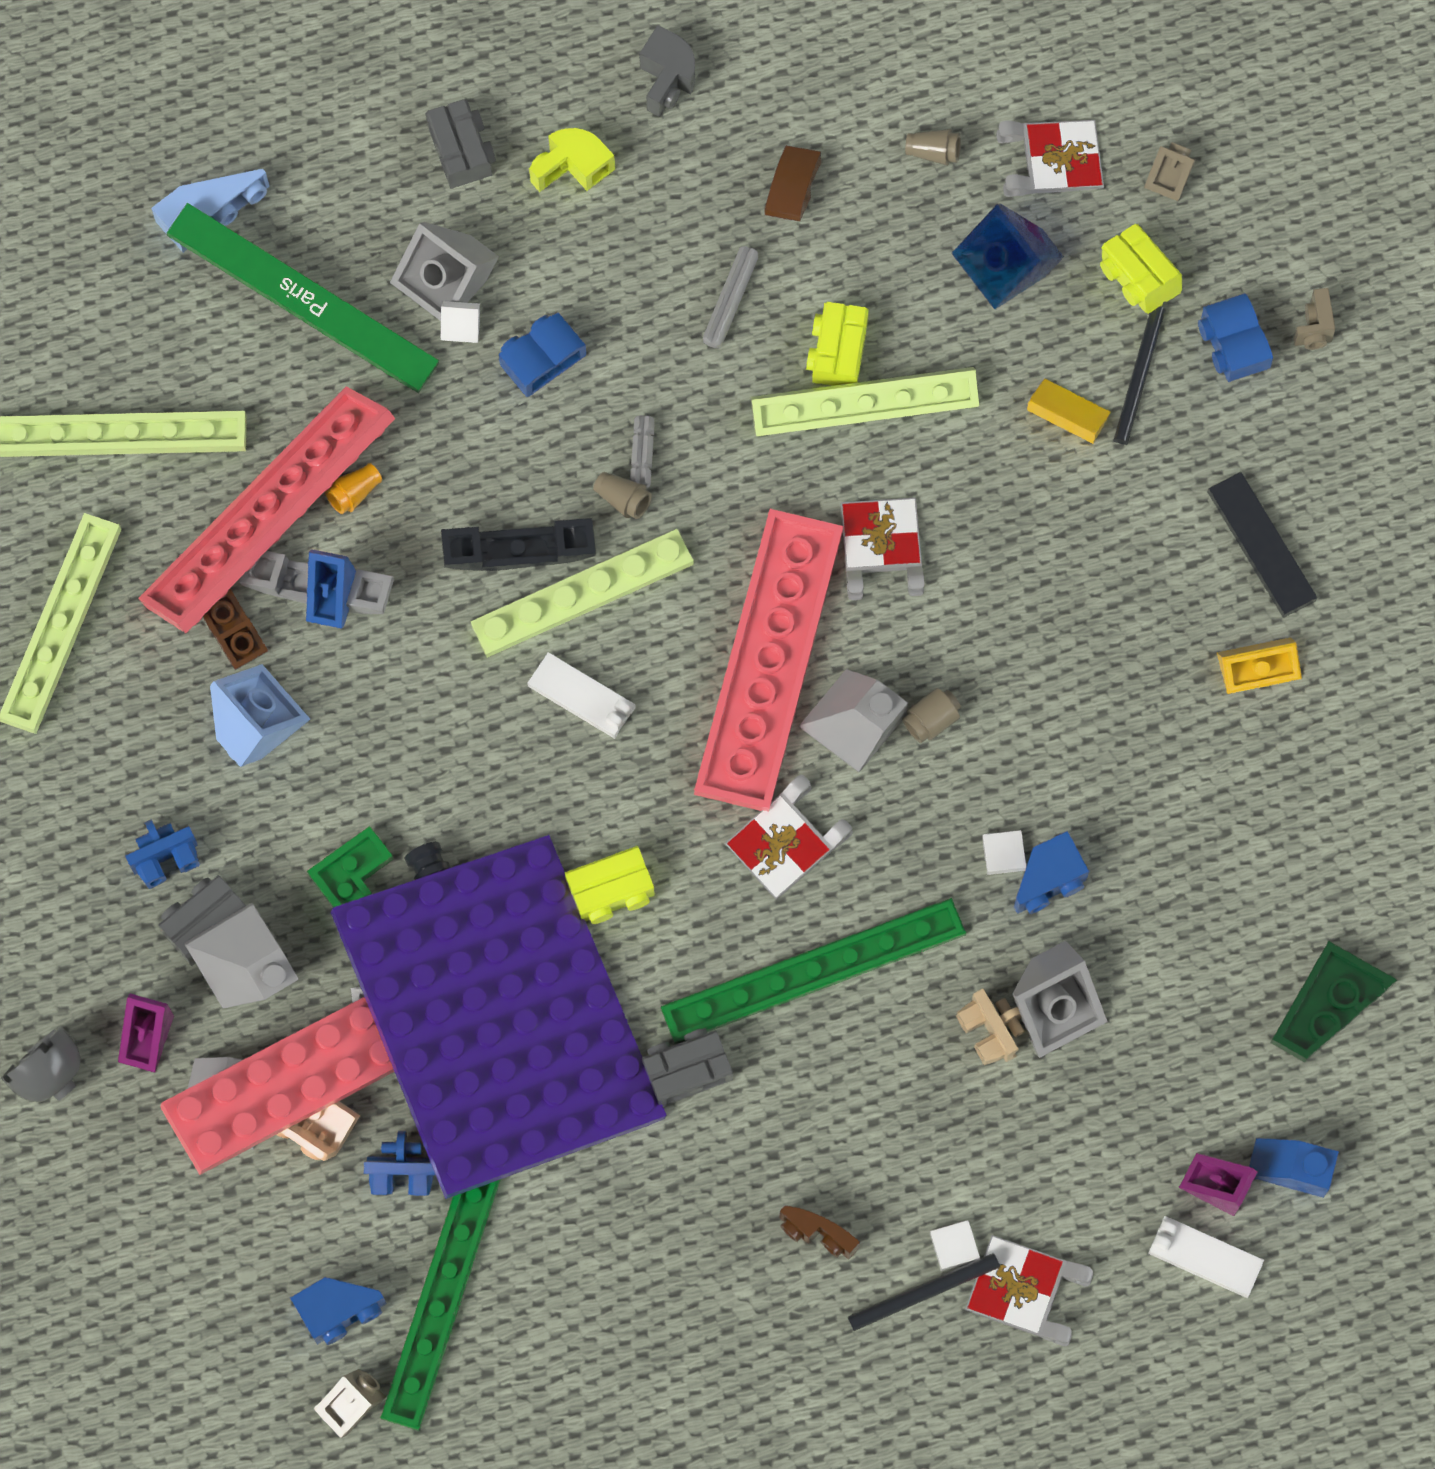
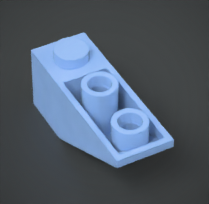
[151,169,270,253]

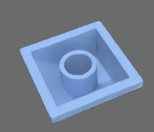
[210,664,310,767]

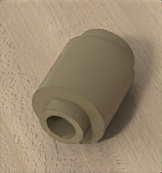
[902,688,961,743]

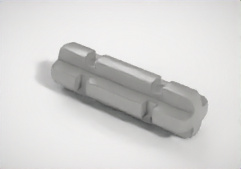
[630,415,655,488]

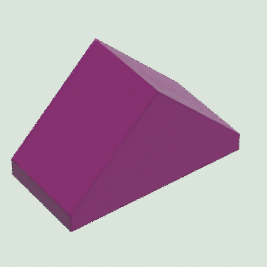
[118,993,174,1073]
[1179,1153,1257,1216]

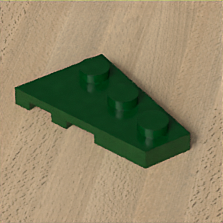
[1270,941,1397,1062]

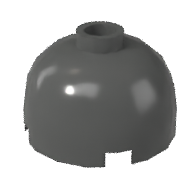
[1,1026,81,1102]

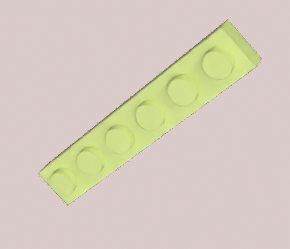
[751,367,979,436]
[0,513,121,734]
[470,529,694,658]

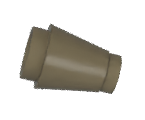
[905,129,961,166]
[593,472,652,519]

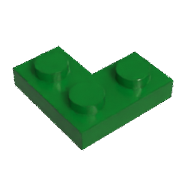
[307,826,394,907]

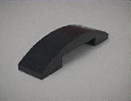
[441,518,596,571]

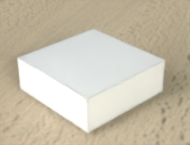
[441,301,480,343]
[982,830,1026,875]
[930,1220,980,1271]

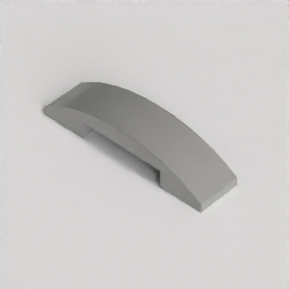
[239,551,394,614]

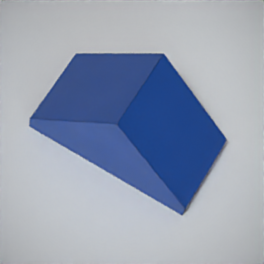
[306,549,356,629]

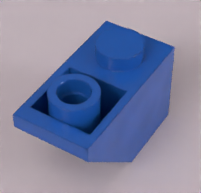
[1014,831,1089,914]
[290,1277,387,1345]

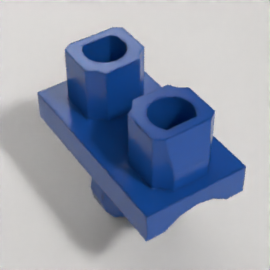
[125,819,200,889]
[364,1131,436,1196]

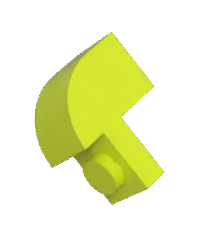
[529,128,615,192]

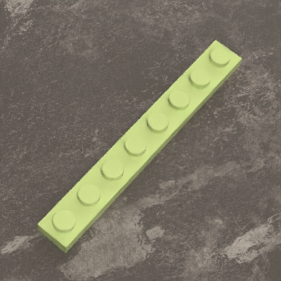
[0,411,247,457]

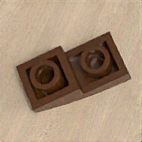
[765,145,821,221]
[202,589,268,671]
[779,1205,860,1260]

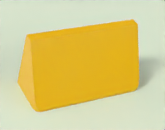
[1027,378,1111,444]
[1217,637,1302,694]

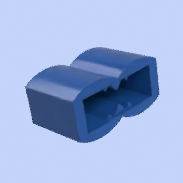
[1198,293,1273,382]
[499,312,586,397]

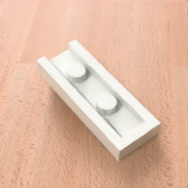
[527,652,635,739]
[1148,1216,1264,1298]

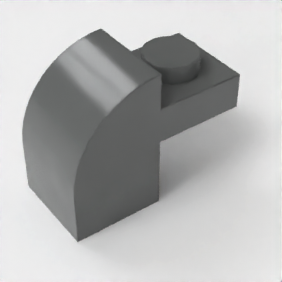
[639,25,695,117]

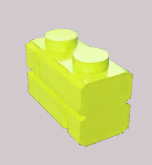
[1100,223,1182,314]
[806,302,869,386]
[565,846,655,924]

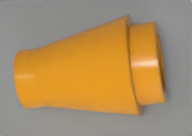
[325,463,382,514]

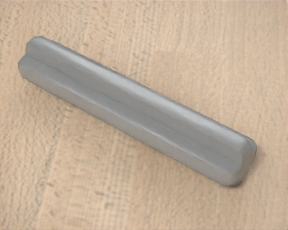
[703,246,758,349]

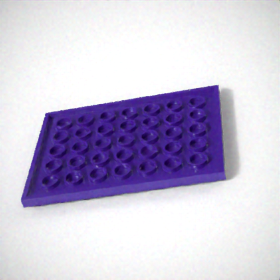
[331,835,667,1199]

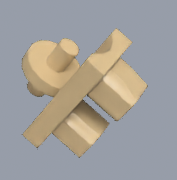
[956,989,1025,1065]

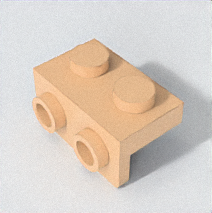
[276,1101,360,1161]

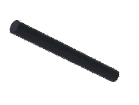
[1113,306,1166,445]
[848,1253,1000,1331]

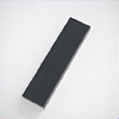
[1207,472,1318,618]

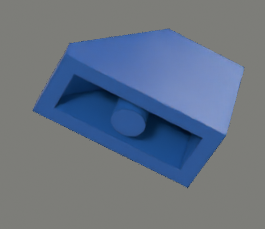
[1249,1138,1339,1198]

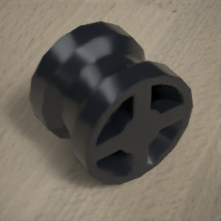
[404,841,451,880]

